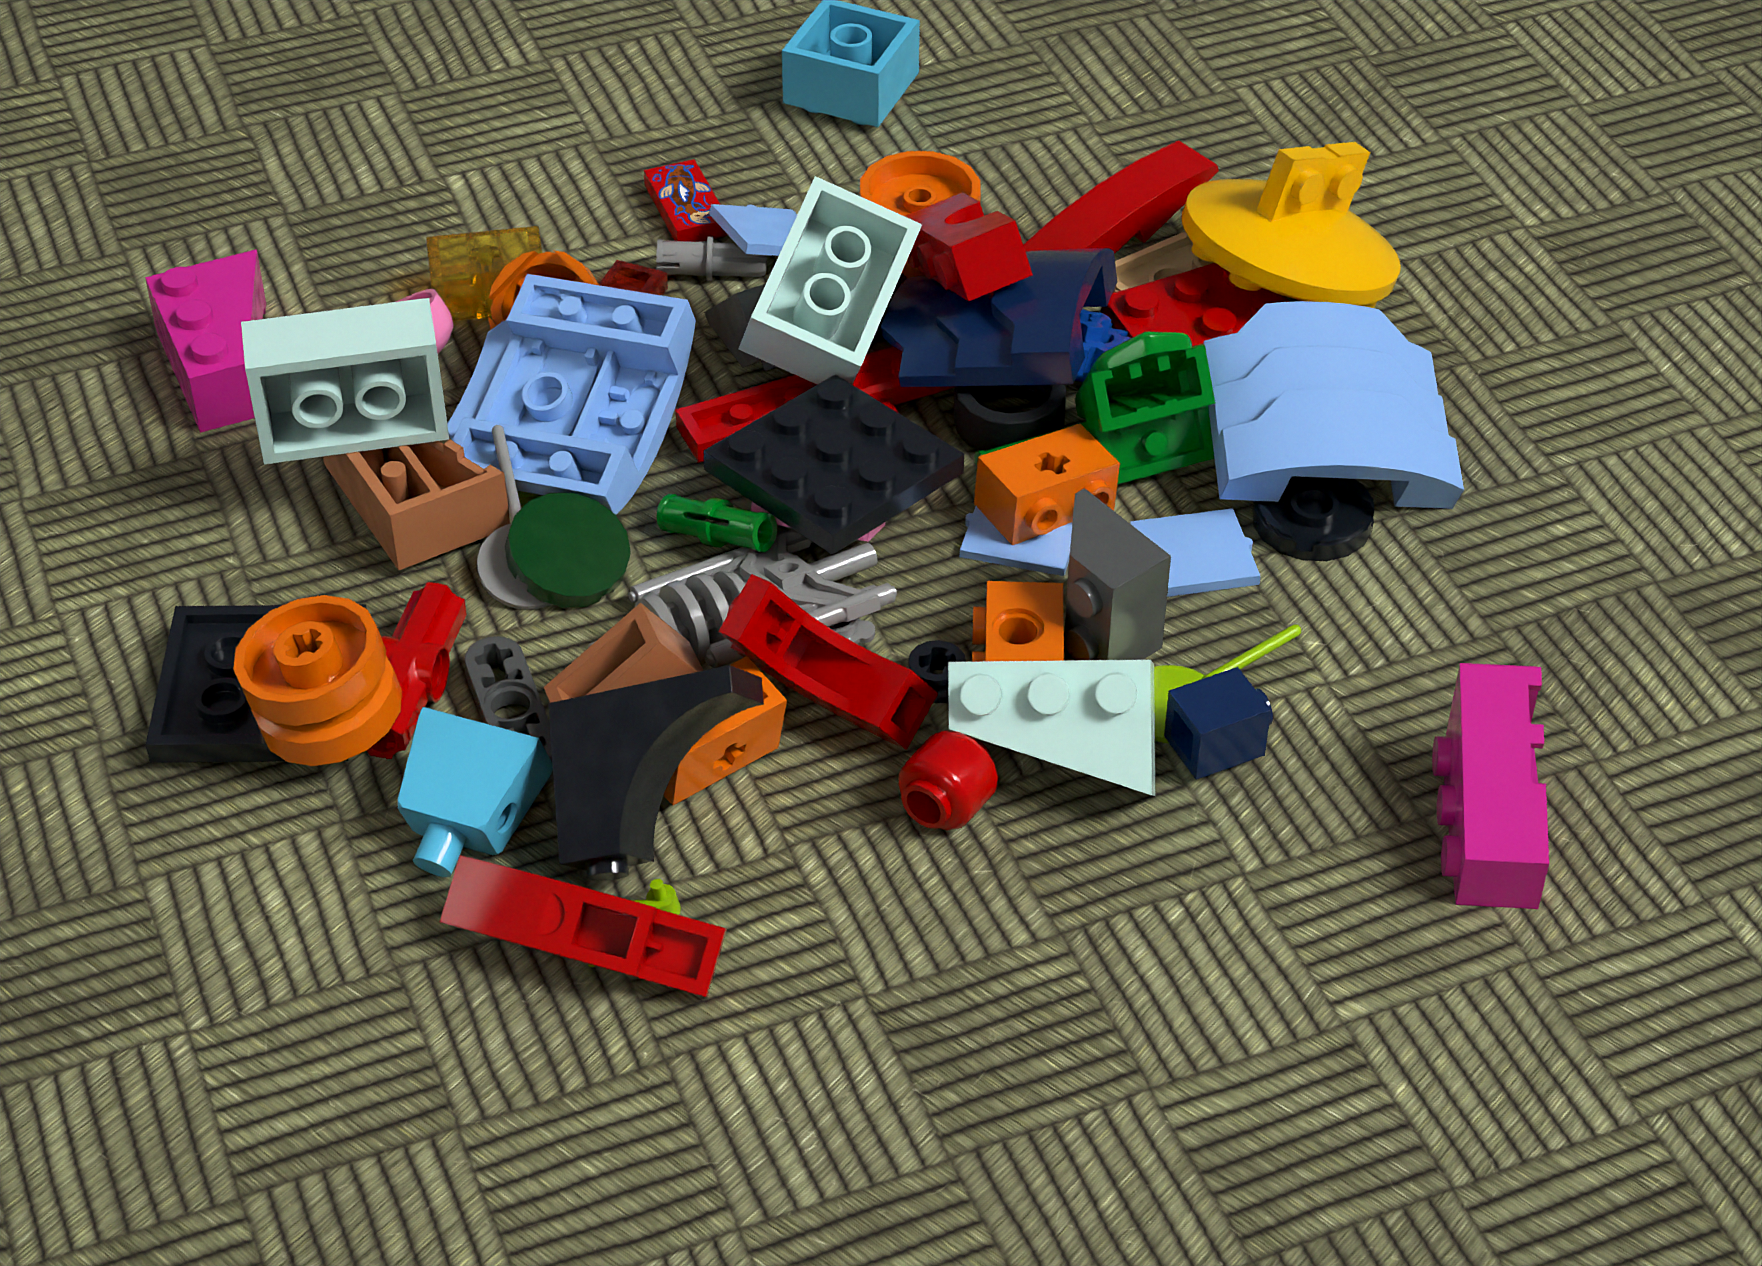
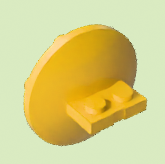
[1181,142,1401,308]

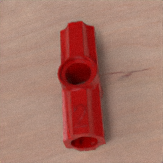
[367,582,467,759]

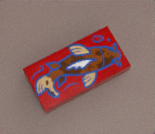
[644,159,728,242]

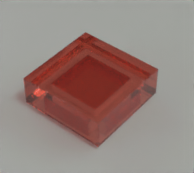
[599,260,668,296]

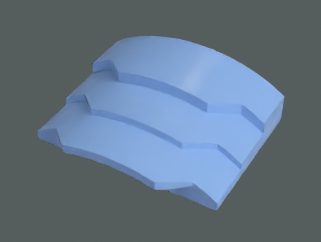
[447,274,696,515]
[1203,301,1464,509]

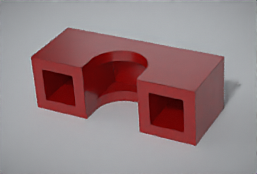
[905,192,1033,301]

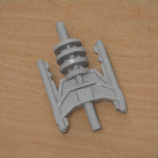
[588,529,897,669]

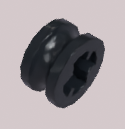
[908,640,966,704]

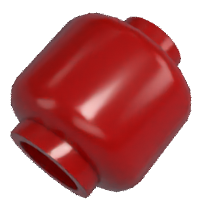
[898,730,998,831]

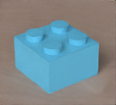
[782,0,920,127]

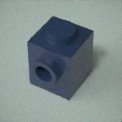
[1164,667,1273,780]

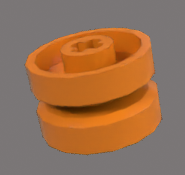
[860,151,981,278]
[233,595,402,766]

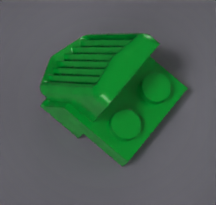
[1074,331,1216,484]

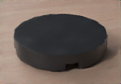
[1252,476,1374,561]

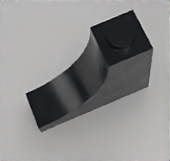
[548,665,764,881]

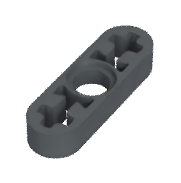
[465,636,554,785]

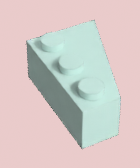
[948,660,1155,796]

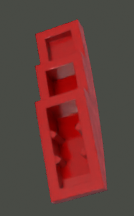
[1023,140,1219,254]

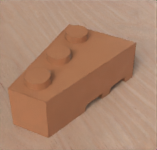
[323,440,510,570]

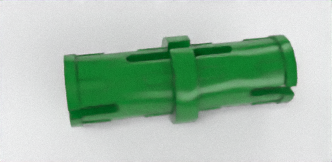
[656,494,777,552]

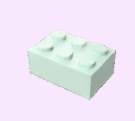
[739,176,922,385]
[241,298,450,465]

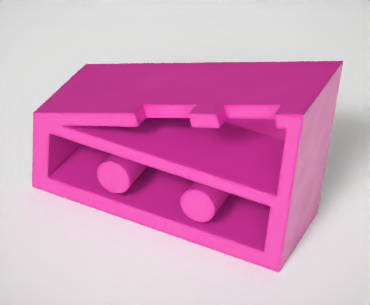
[145,249,266,433]
[1432,663,1549,909]

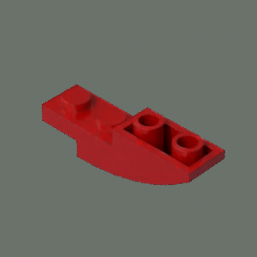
[440,855,727,998]

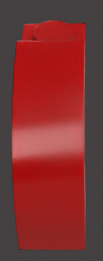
[718,574,938,750]

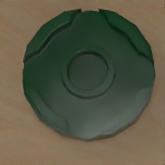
[504,493,631,608]

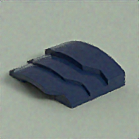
[881,248,1117,387]

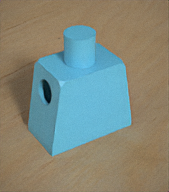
[398,707,553,877]

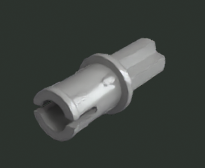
[656,237,767,281]

